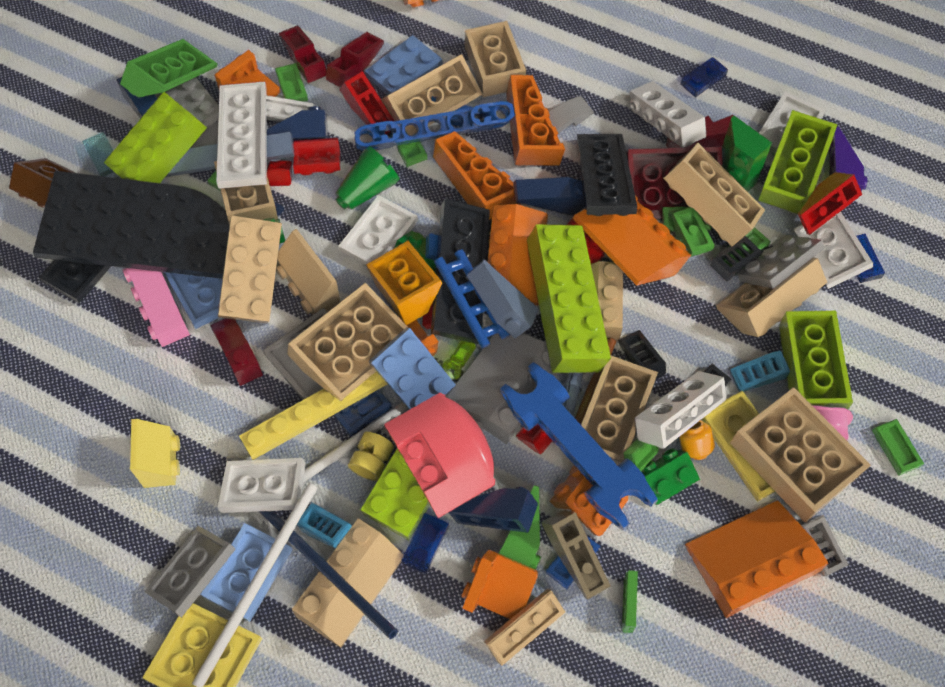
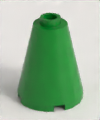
[335,146,400,210]

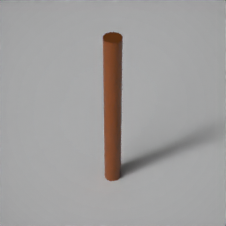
[575,338,616,425]

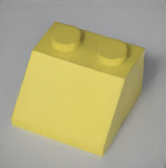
[130,419,180,488]

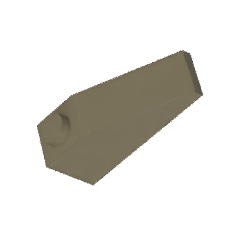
[541,510,611,600]

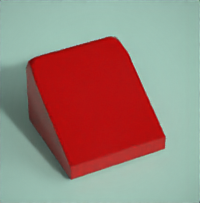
[267,160,292,186]
[516,424,553,455]

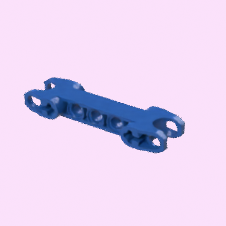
[354,101,515,151]
[500,362,658,531]

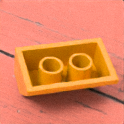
[366,241,442,325]

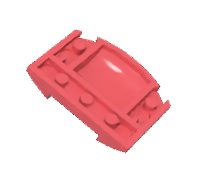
[384,393,495,518]

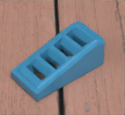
[730,350,790,392]
[297,503,352,548]

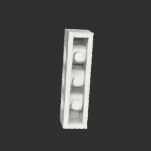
[630,81,706,148]
[635,371,727,449]

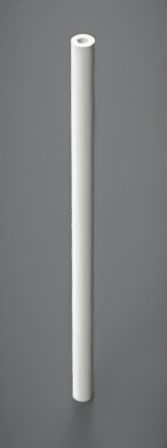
[303,370,454,483]
[192,483,318,687]

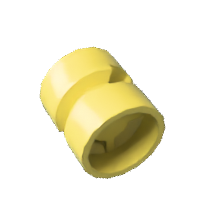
[348,432,394,481]

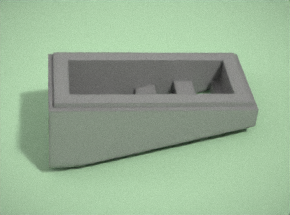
[800,515,848,577]

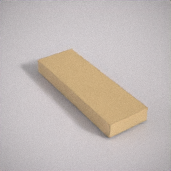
[484,588,565,666]

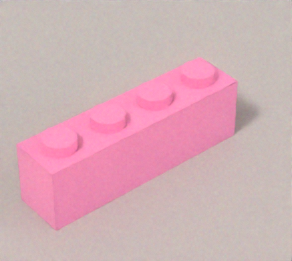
[122,268,190,347]

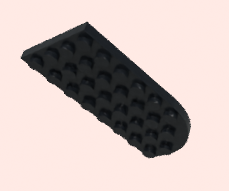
[33,171,229,279]

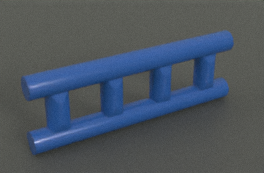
[434,249,510,349]

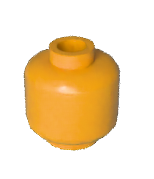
[679,420,715,460]

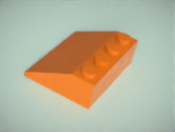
[573,195,691,286]
[685,500,829,618]

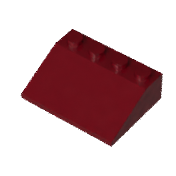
[626,147,722,220]

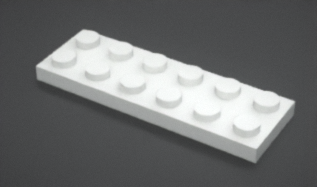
[216,82,267,189]

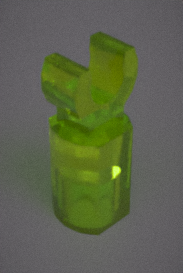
[442,341,476,379]

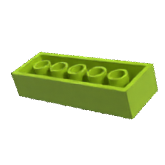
[527,224,611,373]

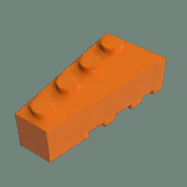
[506,75,565,166]
[433,131,521,220]

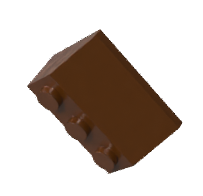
[9,158,76,208]

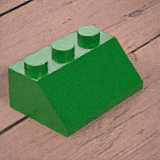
[722,116,772,192]

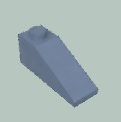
[467,260,539,338]

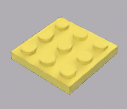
[143,603,262,687]

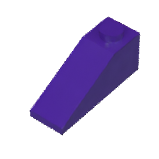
[828,127,868,192]

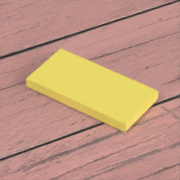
[701,391,775,502]

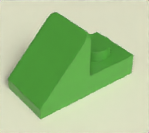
[672,207,715,257]

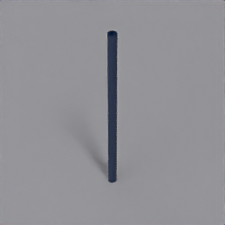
[258,511,398,639]

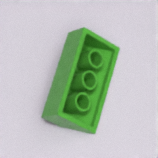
[120,39,218,98]

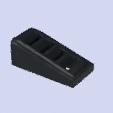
[710,236,762,282]
[618,330,666,379]

